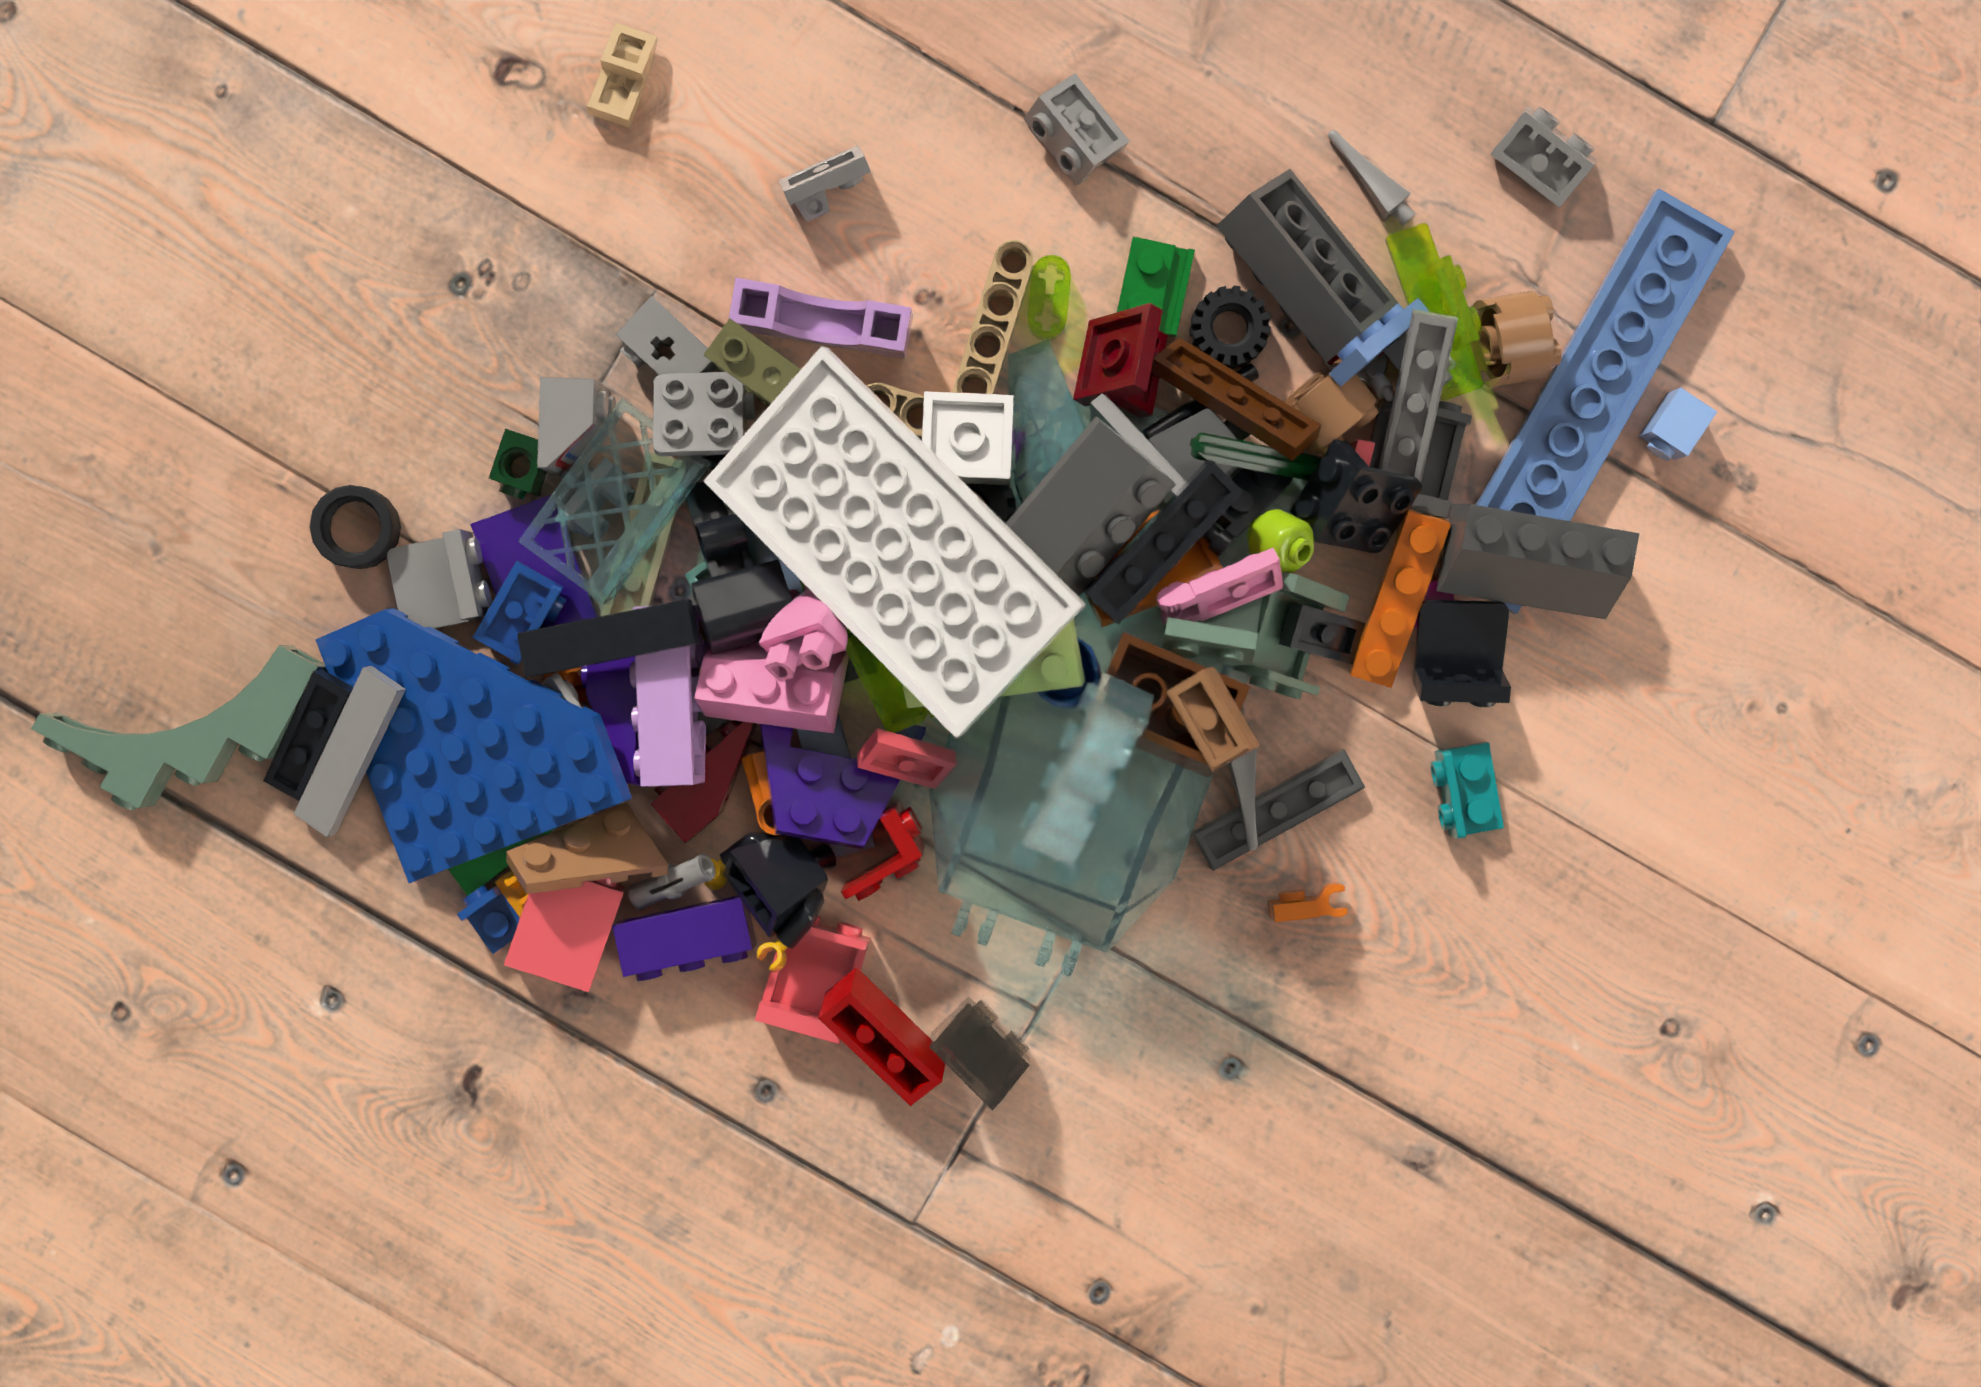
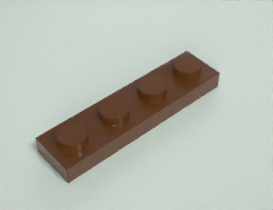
[1151,337,1321,461]

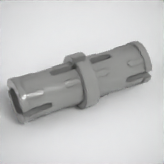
[628,853,716,910]

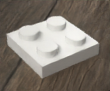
[922,391,1014,485]

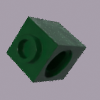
[488,428,547,500]

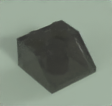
[929,996,1030,1110]

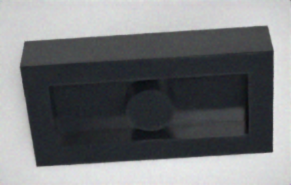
[1279,602,1365,665]

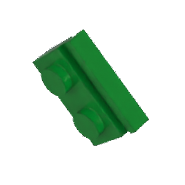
[1117,236,1195,338]

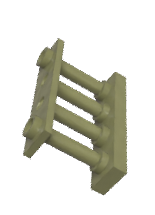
[704,318,801,407]

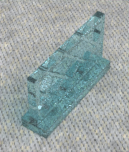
[518,398,712,605]

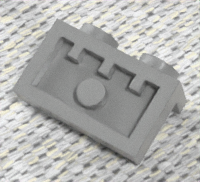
[1024,73,1130,185]
[1491,106,1596,208]

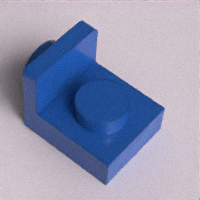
[457,885,520,954]

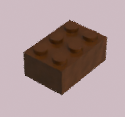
[1083,632,1251,778]

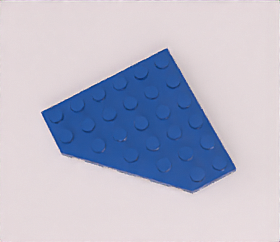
[315,608,632,883]

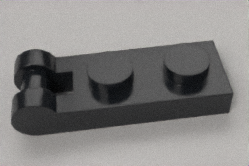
[1201,468,1293,557]

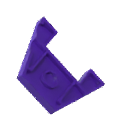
[760,720,926,849]

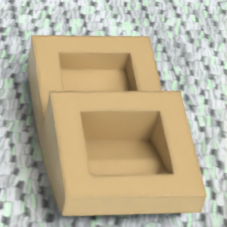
[587,23,658,128]

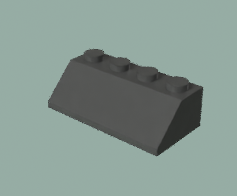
[1216,169,1398,362]
[1006,417,1176,597]
[1436,504,1640,619]

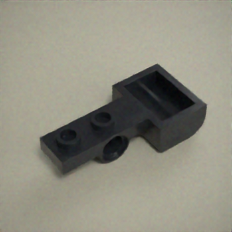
[683,481,792,655]

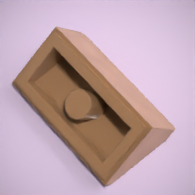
[1167,667,1259,772]

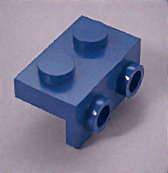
[472,560,566,665]

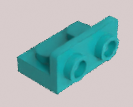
[1430,742,1504,839]

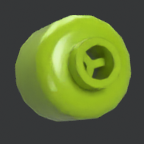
[1247,509,1314,573]

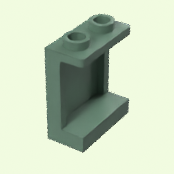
[1234,572,1350,700]

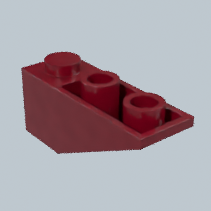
[650,720,757,843]

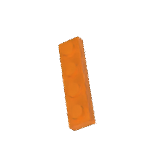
[1348,509,1451,688]

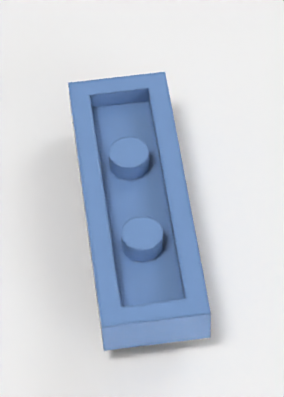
[1329,298,1429,387]

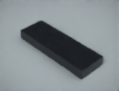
[263,668,353,801]

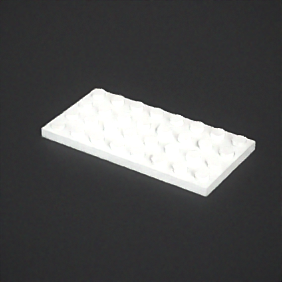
[704,346,1086,738]

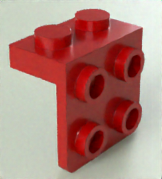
[841,801,925,901]

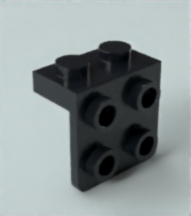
[1290,439,1422,554]
[1412,600,1511,707]

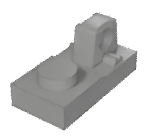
[779,145,871,222]

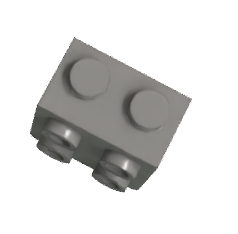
[653,372,755,457]
[387,529,491,629]

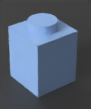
[1639,387,1717,461]

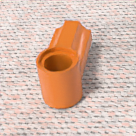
[741,751,780,836]

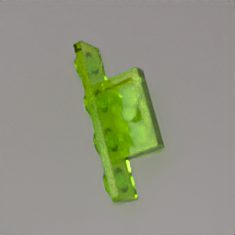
[1385,223,1484,401]

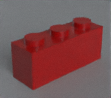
[818,967,947,1107]

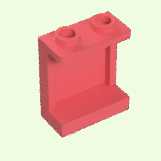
[504,878,624,992]
[755,915,870,1044]

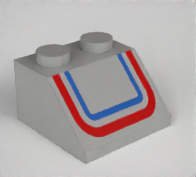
[537,377,616,475]

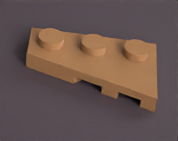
[506,802,668,894]

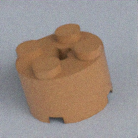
[1468,291,1562,388]
[1283,358,1379,456]

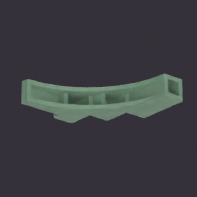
[31,645,328,811]

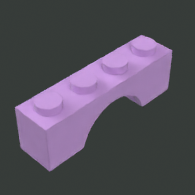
[729,278,913,359]

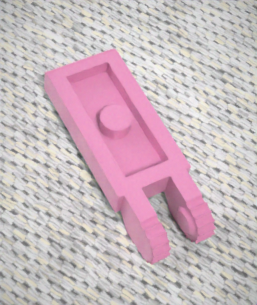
[1156,548,1284,627]

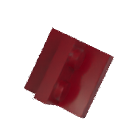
[1073,303,1168,418]

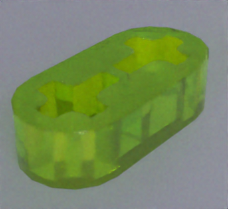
[1027,255,1071,341]

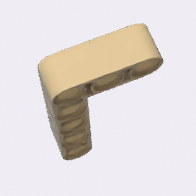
[867,240,1034,441]

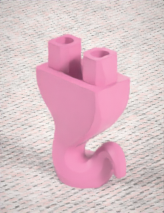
[759,585,848,681]

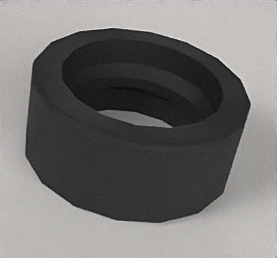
[309,485,401,569]

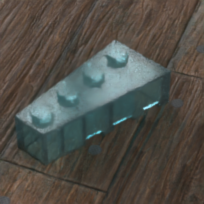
[1020,672,1154,868]

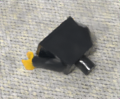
[704,833,836,972]

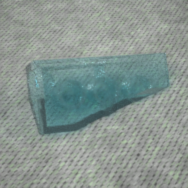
[1008,339,1085,508]

